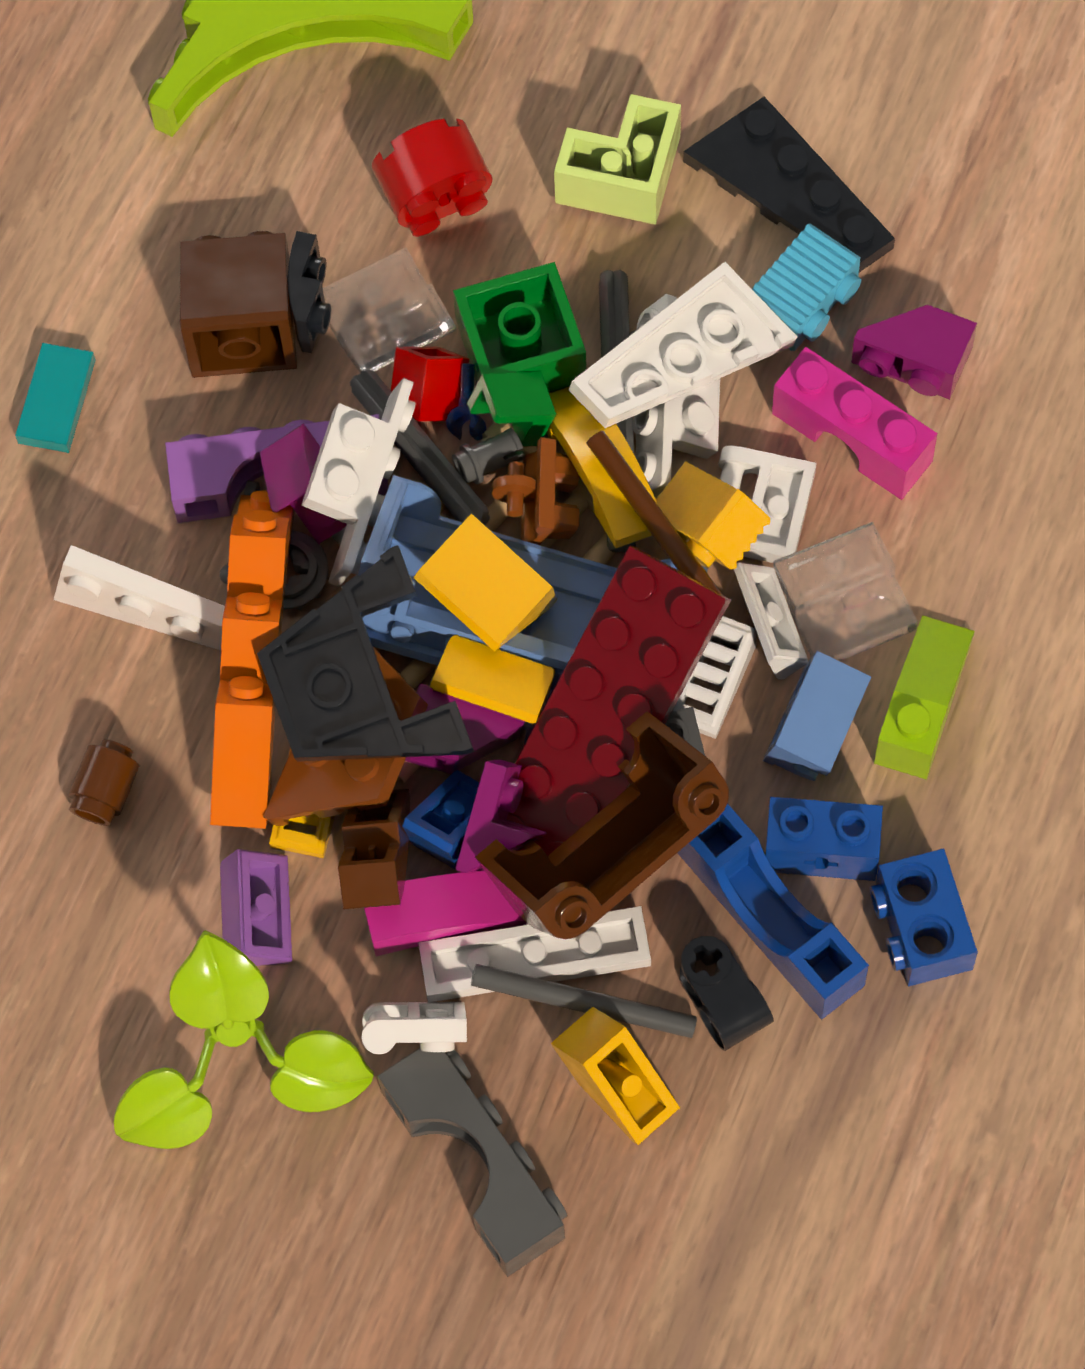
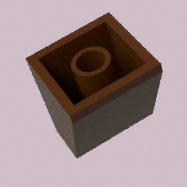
[180,231,297,378]

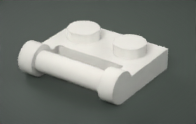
[718,445,817,567]
[362,1002,467,1054]

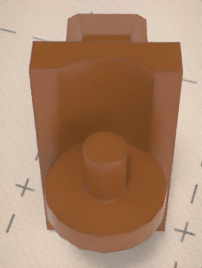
[492,437,580,545]

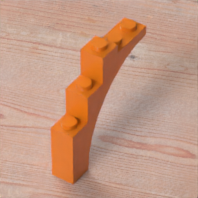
[210,490,294,829]

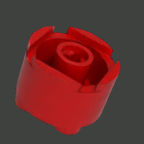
[372,118,493,237]

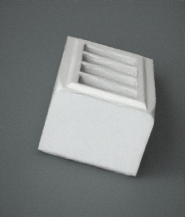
[673,616,757,739]

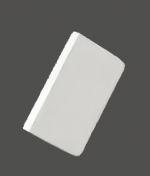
[734,562,808,680]

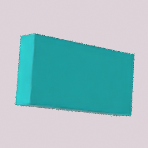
[15,343,96,453]

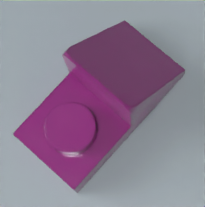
[260,423,347,544]
[455,759,547,873]

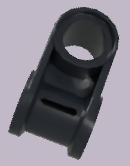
[680,936,774,1051]

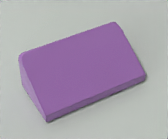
[220,849,292,966]

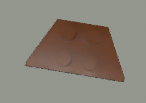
[263,647,428,826]

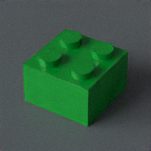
[453,262,587,392]

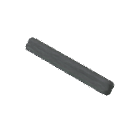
[350,369,490,525]

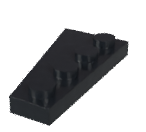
[683,96,895,273]

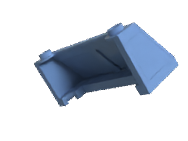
[358,475,708,692]

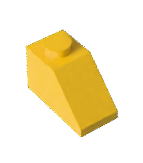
[550,1007,680,1145]

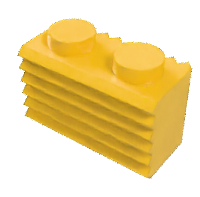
[656,461,770,569]

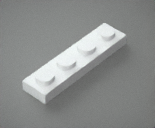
[418,906,651,1002]

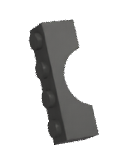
[377,1048,568,1277]

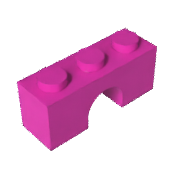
[772,347,938,500]

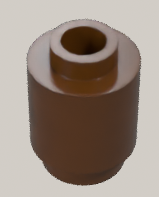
[69,739,140,826]

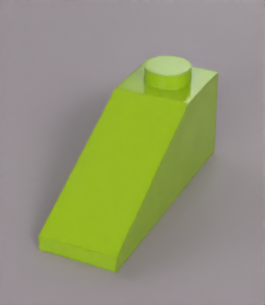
[874,615,975,780]

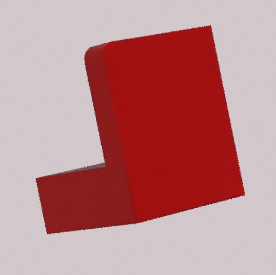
[390,347,470,421]

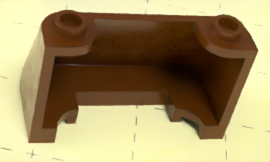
[475,711,729,940]

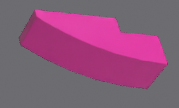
[364,870,529,957]

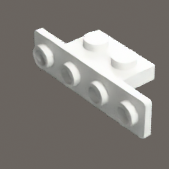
[633,294,720,497]
[301,378,416,587]

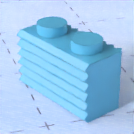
[752,223,862,351]

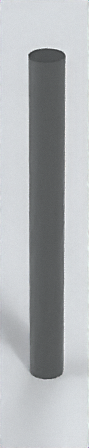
[471,964,697,1038]

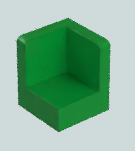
[467,371,556,447]

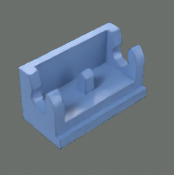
[763,651,871,781]

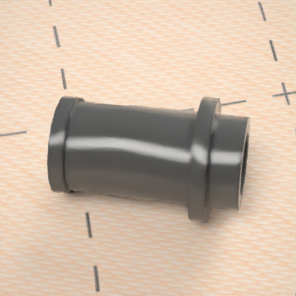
[452,428,525,484]

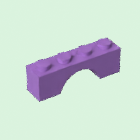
[165,414,389,523]

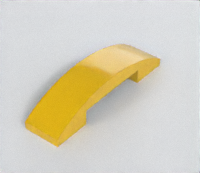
[546,387,658,548]

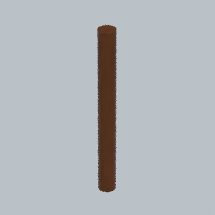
[586,431,730,608]

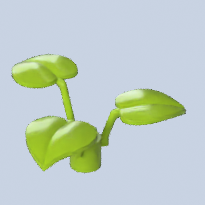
[114,930,374,1149]

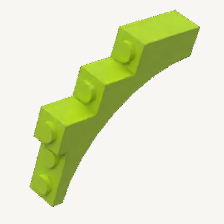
[148,0,474,137]

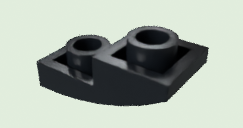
[288,231,331,354]

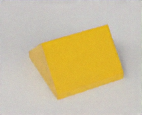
[414,513,557,652]

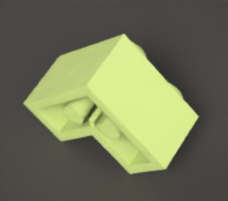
[554,94,681,225]

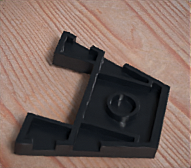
[257,545,475,762]

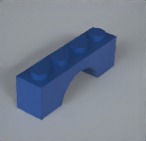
[678,803,869,1020]

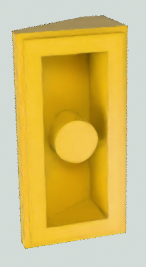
[430,635,555,724]

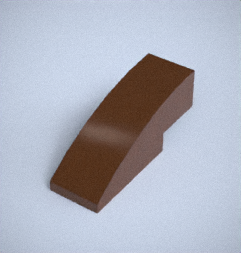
[338,789,410,910]

